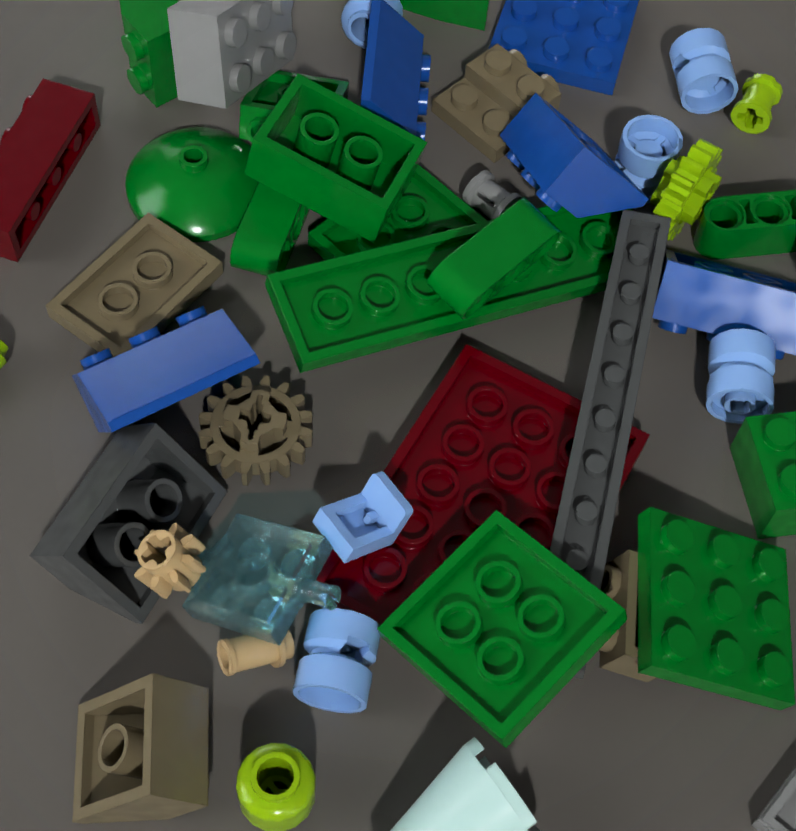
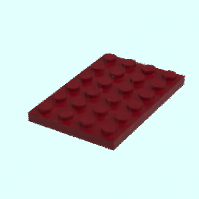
[309,344,650,625]

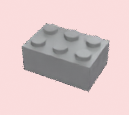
[167,0,296,109]

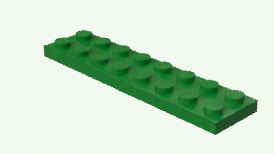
[265,206,633,373]

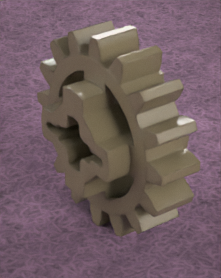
[198,375,313,486]

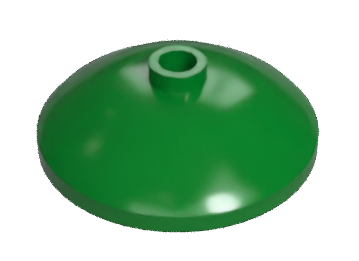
[125,127,259,242]

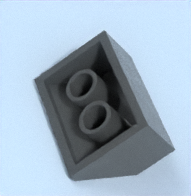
[30,423,228,624]

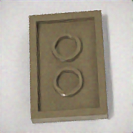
[45,213,223,357]

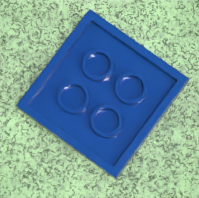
[489,0,639,96]

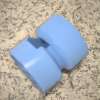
[669,28,739,114]
[614,114,683,203]
[706,328,776,424]
[293,608,381,713]

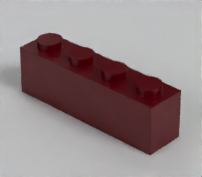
[0,78,101,262]

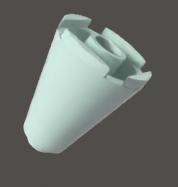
[390,737,541,831]

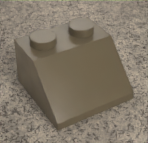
[72,673,210,824]

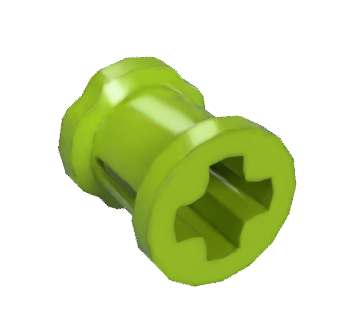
[731,73,783,134]

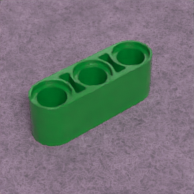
[230,182,310,276]
[693,190,796,260]
[427,198,561,319]

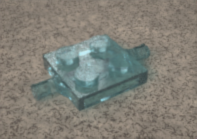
[182,513,341,645]

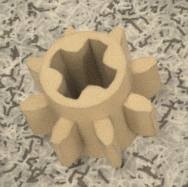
[134,523,207,599]

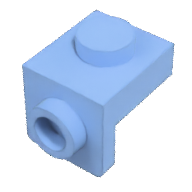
[312,471,413,564]

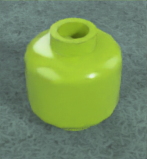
[236,743,316,831]

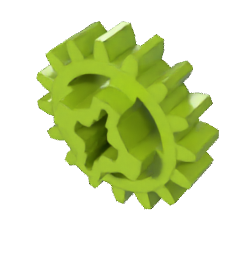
[650,138,723,241]

